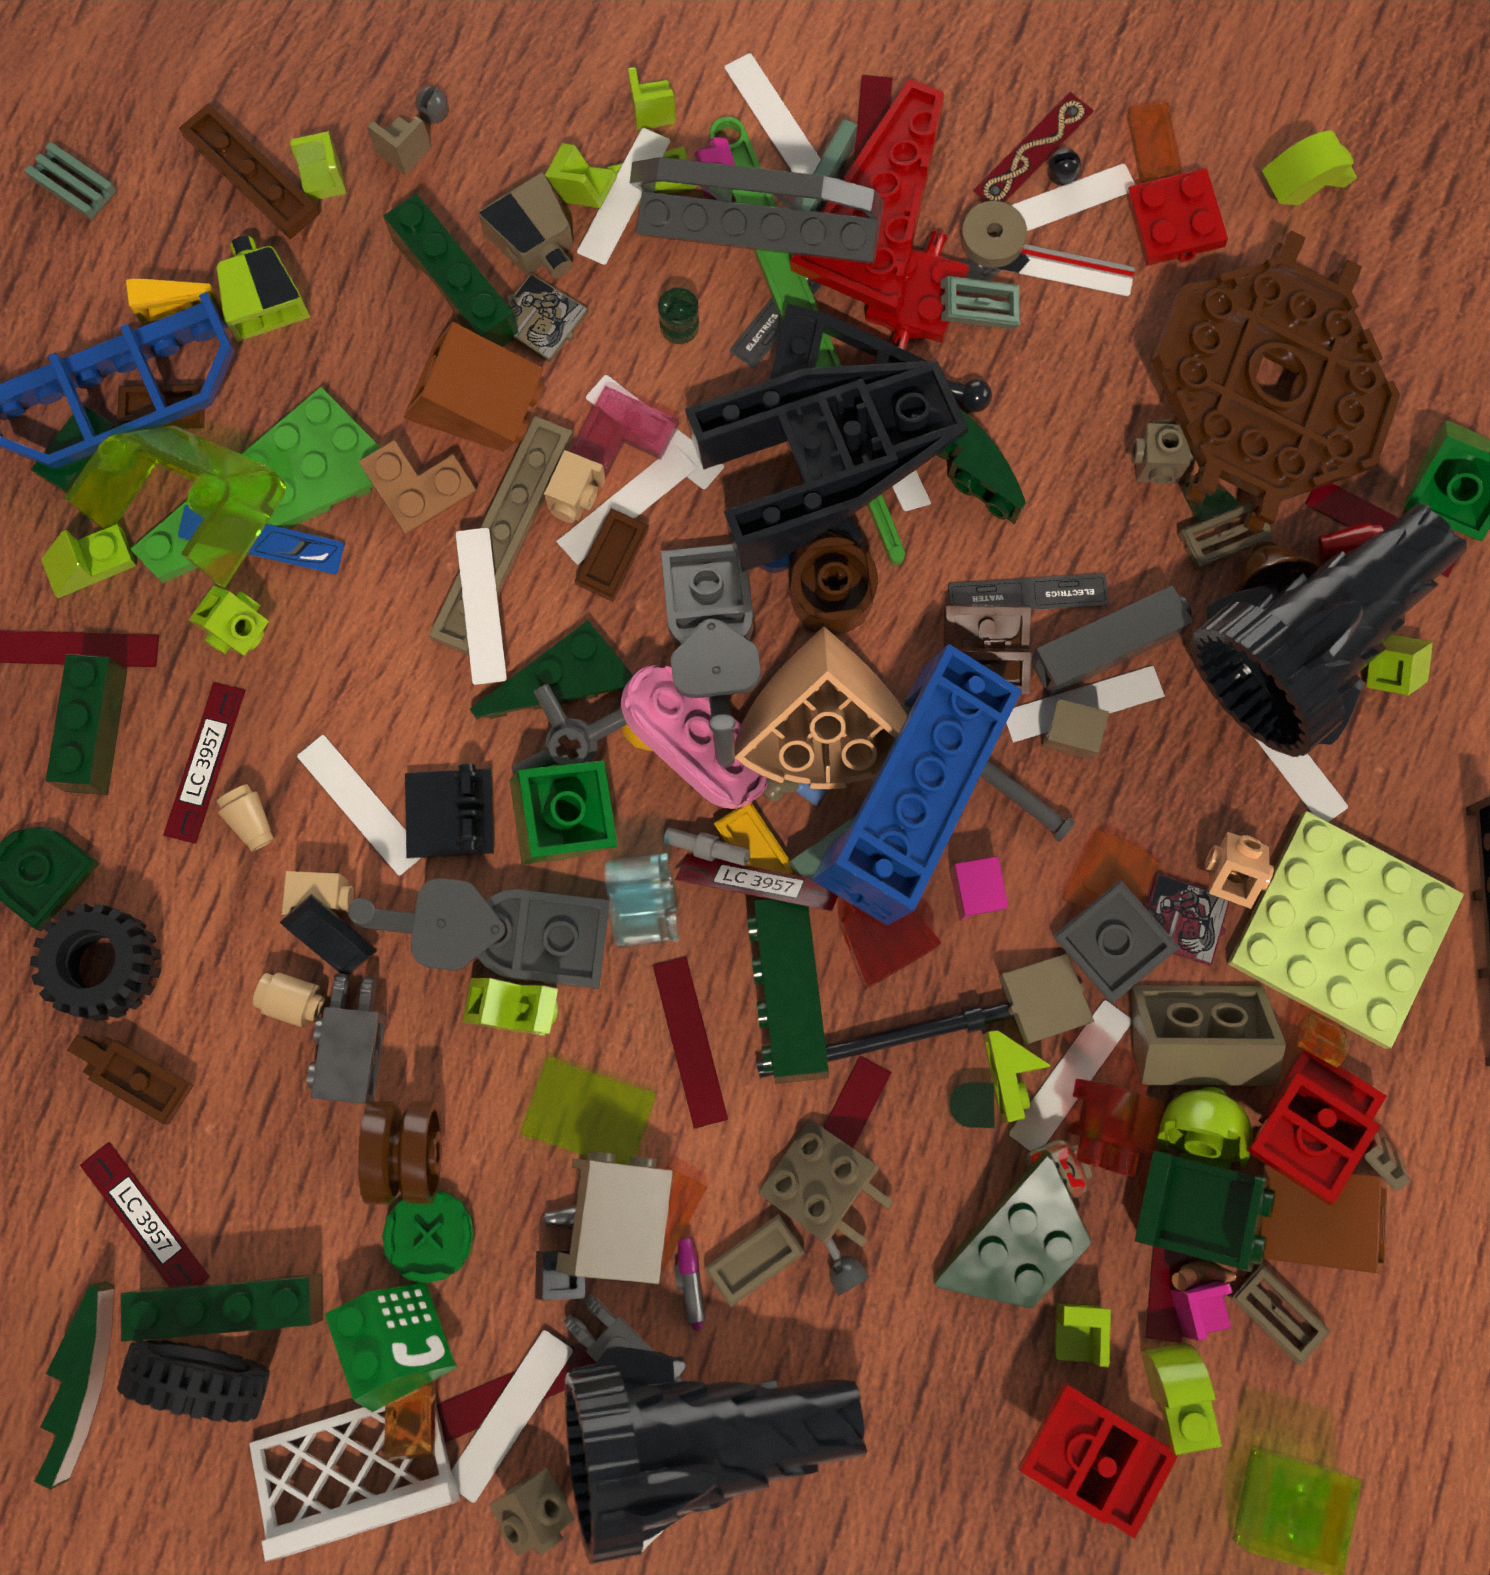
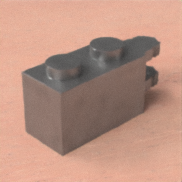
[307,974,387,1104]

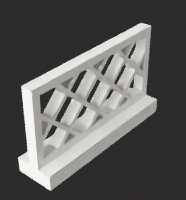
[249,1387,461,1561]

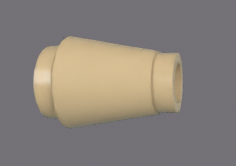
[216,784,275,852]

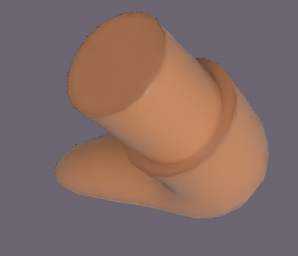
[1172,1259,1236,1291]

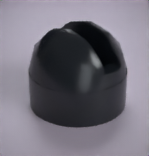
[1047,148,1081,186]

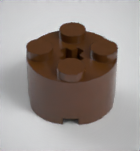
[790,537,878,635]

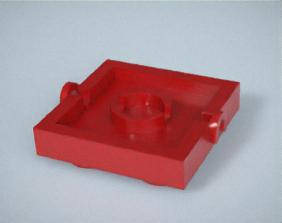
[1126,168,1228,266]

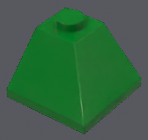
[1404,420,1490,542]

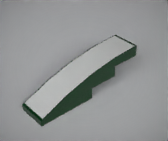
[34,1281,114,1490]

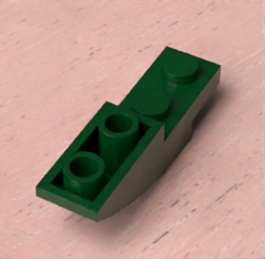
[936,409,1026,525]

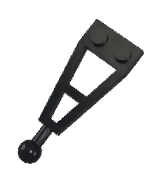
[769,303,992,412]

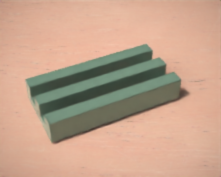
[24,142,117,220]
[941,276,1020,330]

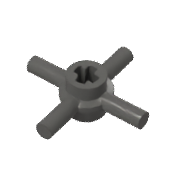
[512,683,628,797]

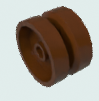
[358,1101,442,1205]

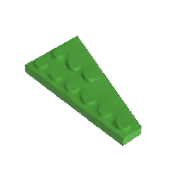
[131,387,381,583]

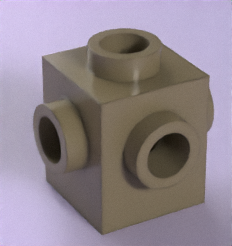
[1131,420,1195,484]
[489,1468,575,1556]

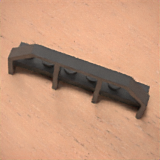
[629,157,884,264]

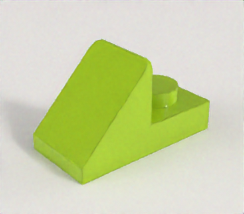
[41,524,137,598]
[982,1030,1050,1123]

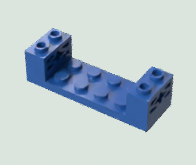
[812,644,1022,926]

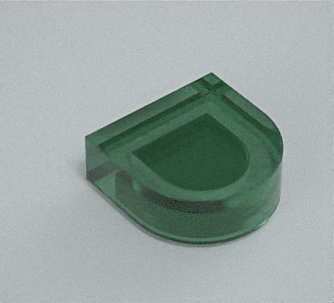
[948,1082,995,1128]

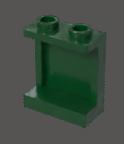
[1135,1150,1276,1272]

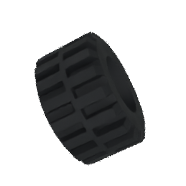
[30,904,161,1020]

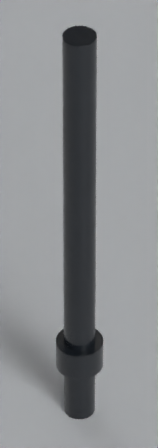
[756,1001,1015,1079]

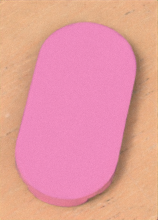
[621,665,767,809]

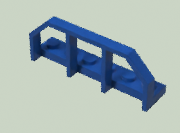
[0,292,235,469]

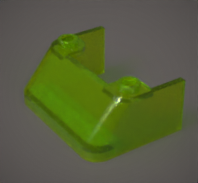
[64,425,286,588]

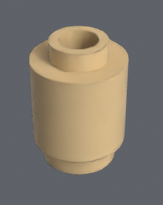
[253,972,325,1028]

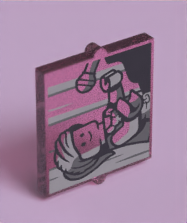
[1143,873,1230,966]

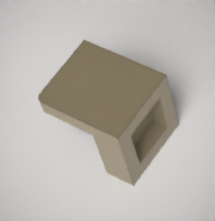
[367,116,432,175]
[1042,699,1109,760]

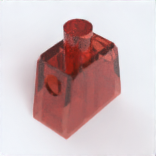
[839,903,941,990]

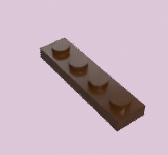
[179,103,320,240]

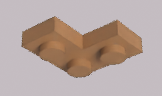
[359,440,476,535]

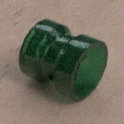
[658,287,700,344]

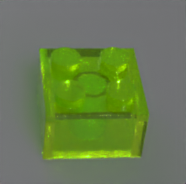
[1232,1444,1362,1575]

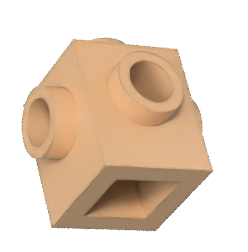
[1205,831,1274,909]

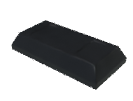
[280,894,377,976]

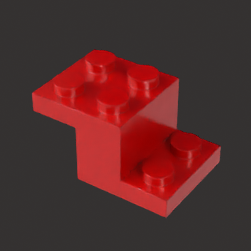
[1247,1045,1387,1206]
[1018,1383,1179,1539]

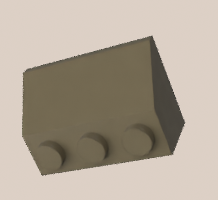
[1131,985,1286,1086]

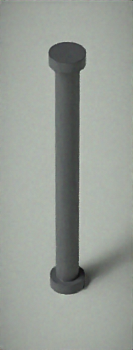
[902,702,1076,842]

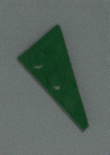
[469,620,633,720]

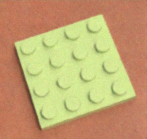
[1227,811,1464,1049]

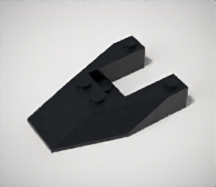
[685,361,968,572]

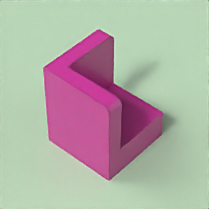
[950,856,1008,921]
[1170,1281,1232,1341]

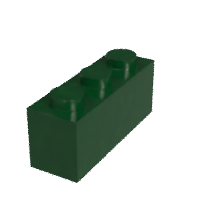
[46,654,127,795]

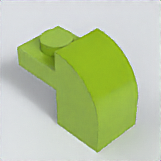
[1261,130,1357,206]
[462,978,558,1036]
[1141,1343,1222,1455]

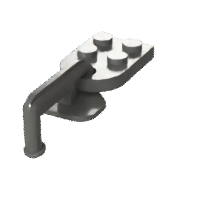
[661,544,761,768]
[348,878,610,989]

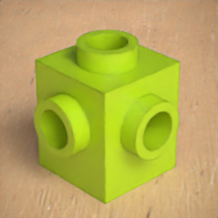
[189,585,269,656]

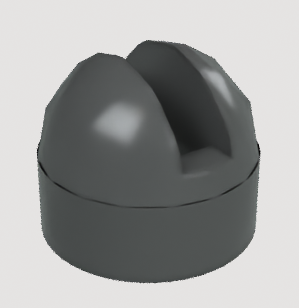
[415,86,449,124]

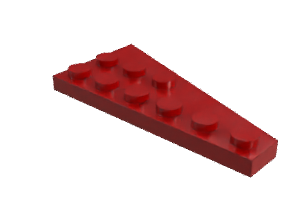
[789,79,944,317]

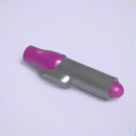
[674,1237,705,1331]

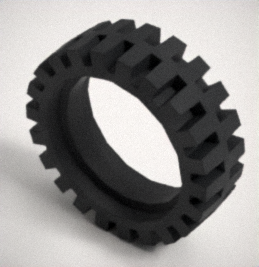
[117,1340,270,1422]

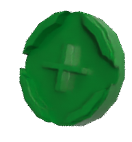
[382,1190,476,1283]

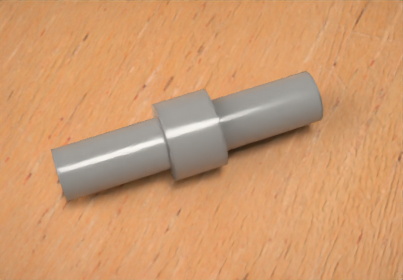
[664,827,750,866]

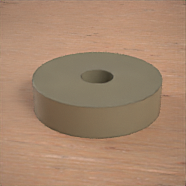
[961,201,1027,268]

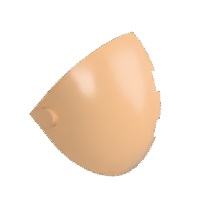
[735,626,908,789]

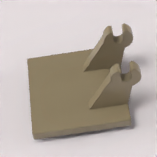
[758,1119,894,1247]

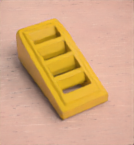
[126,279,223,326]

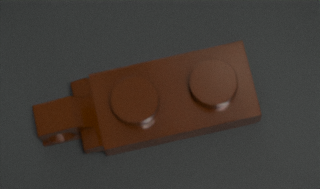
[67,1035,194,1125]

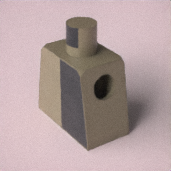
[478,172,573,278]

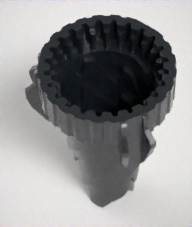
[1190,504,1467,757]
[564,1346,868,1565]

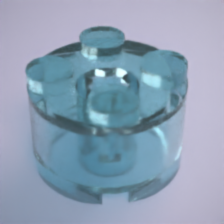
[605,852,680,948]

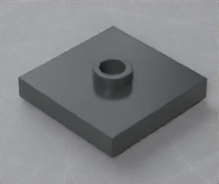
[1053,880,1180,1004]

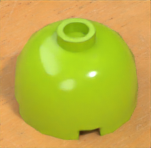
[1157,1086,1253,1170]

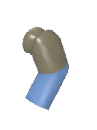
[762,778,828,806]

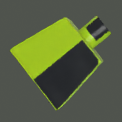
[217,236,311,342]

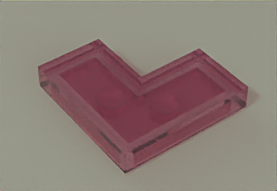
[570,386,679,478]

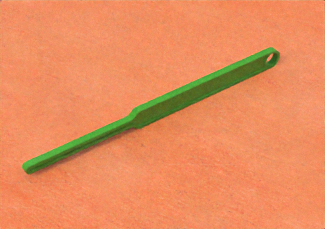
[710,117,905,565]

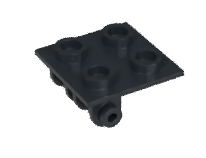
[405,764,494,859]

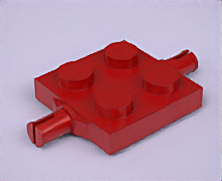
[866,230,969,350]

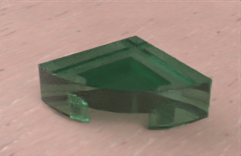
[1181,482,1239,523]

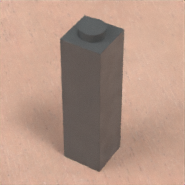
[1031,585,1193,697]

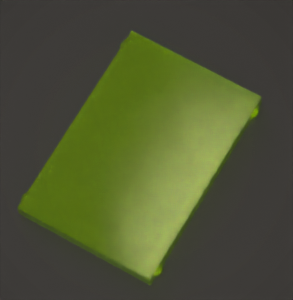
[520,1057,656,1165]

